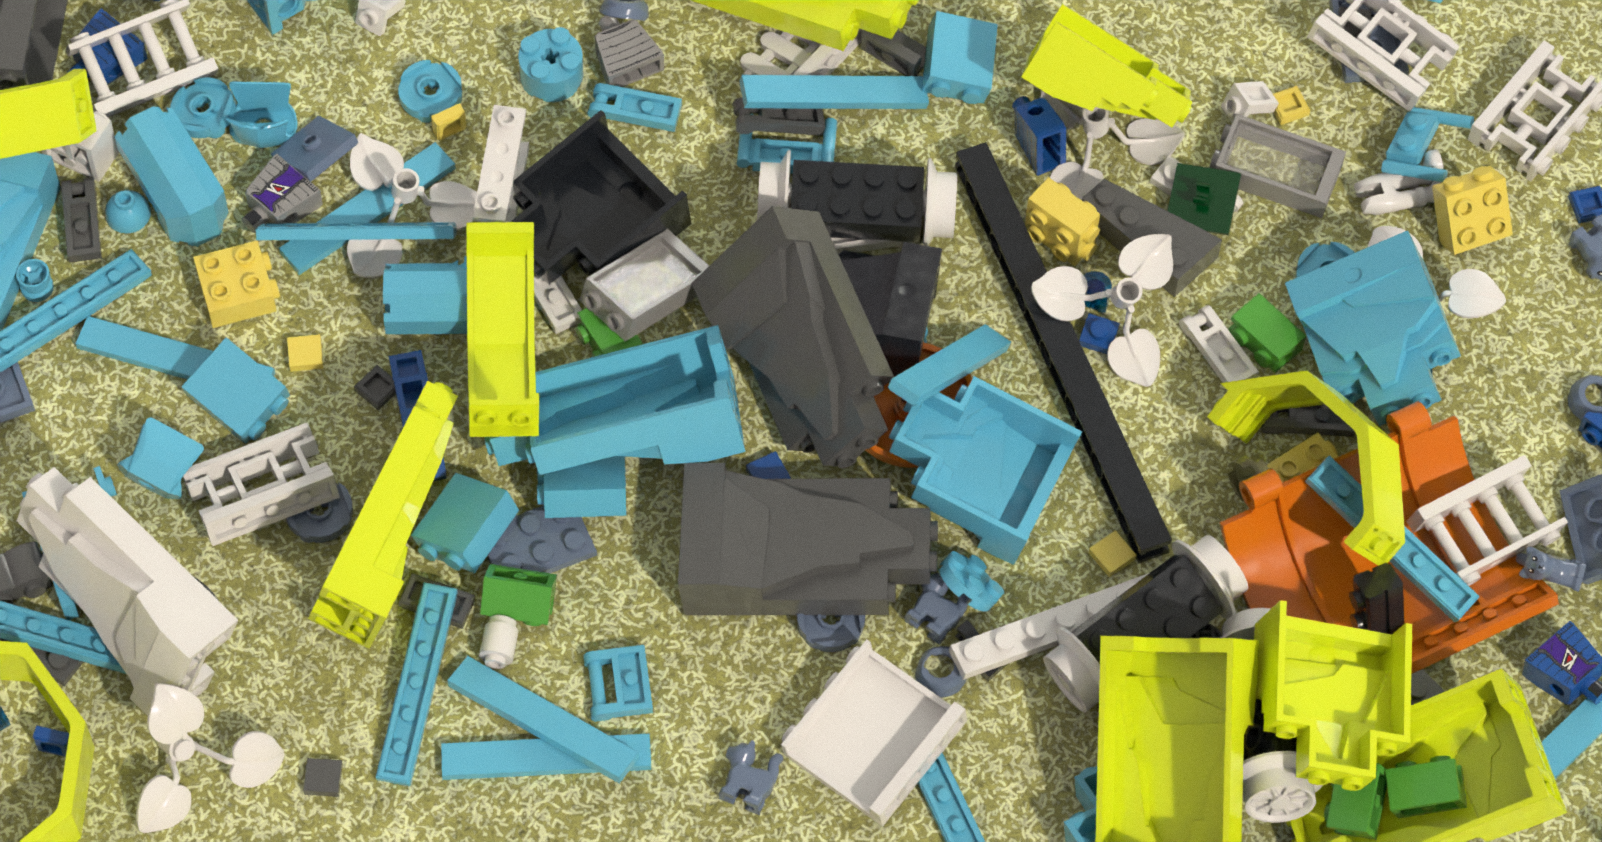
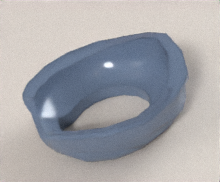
[599,0,649,21]
[1568,375,1602,421]
[915,646,966,698]

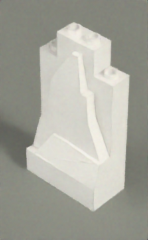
[16,467,238,716]

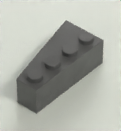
[1082,179,1222,297]

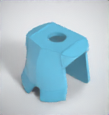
[226,81,297,148]
[117,417,204,499]

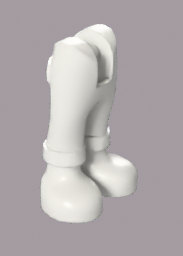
[1354,149,1448,215]

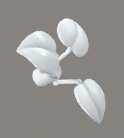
[1041,91,1184,200]
[347,133,477,278]
[1368,226,1506,318]
[1031,234,1173,387]
[136,683,284,833]

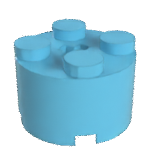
[518,27,584,102]

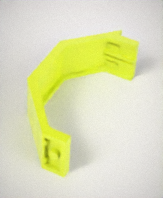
[0,69,97,159]
[466,222,539,437]
[1207,371,1405,566]
[0,641,95,842]

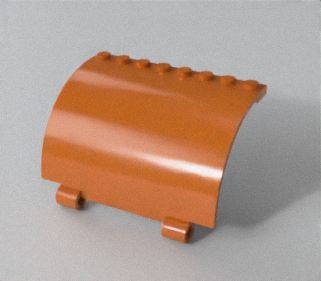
[1220,401,1559,674]

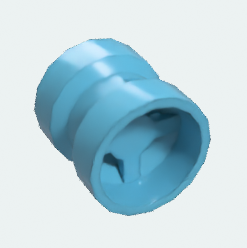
[16,259,54,302]

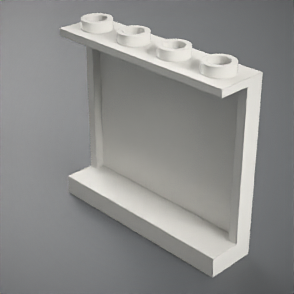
[781,639,967,827]

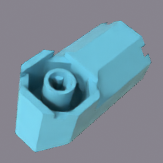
[114,106,228,247]
[383,256,467,335]

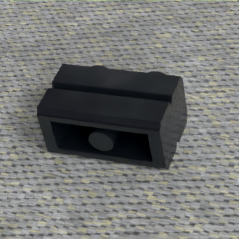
[1349,563,1405,634]

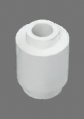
[479,615,519,669]

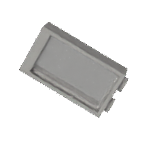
[1210,114,1346,218]
[579,229,709,342]

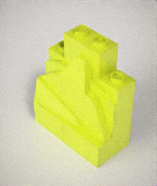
[1021,3,1192,128]
[1254,600,1412,791]

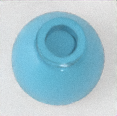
[105,190,151,233]

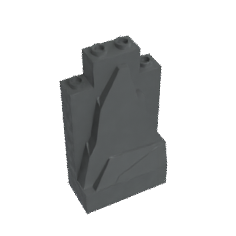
[0,0,68,90]
[692,206,894,468]
[678,463,938,615]

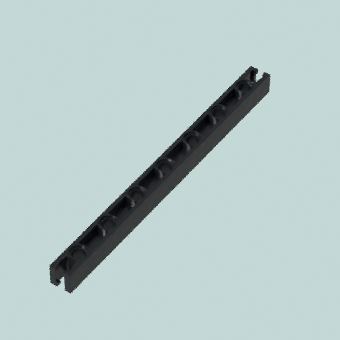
[955,142,1172,564]

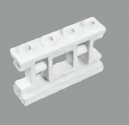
[1307,0,1459,112]
[1467,40,1602,182]
[183,423,340,546]

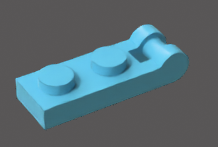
[587,83,682,132]

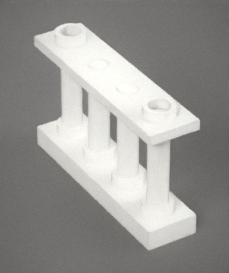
[66,0,218,117]
[472,105,529,222]
[1406,455,1568,586]

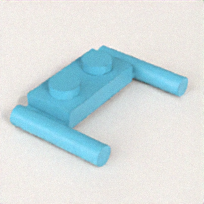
[1381,107,1474,182]
[737,114,837,174]

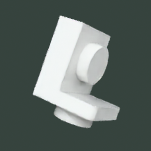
[355,0,406,36]
[1221,81,1279,123]

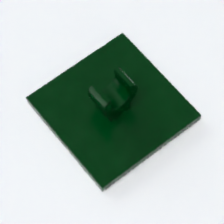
[1168,163,1241,236]

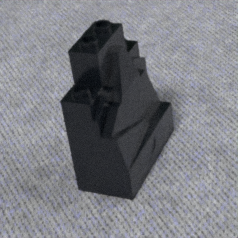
[511,110,692,285]
[838,242,942,383]

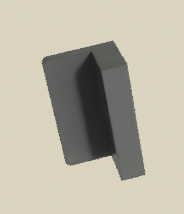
[861,30,926,76]

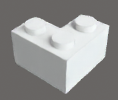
[42,111,119,182]

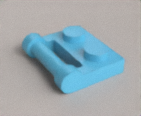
[583,645,653,722]

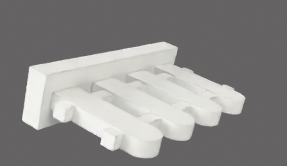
[740,29,864,75]

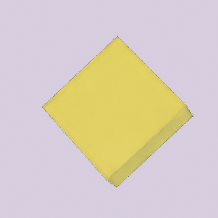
[1273,86,1310,125]
[431,103,467,140]
[287,334,323,372]
[1088,530,1137,578]

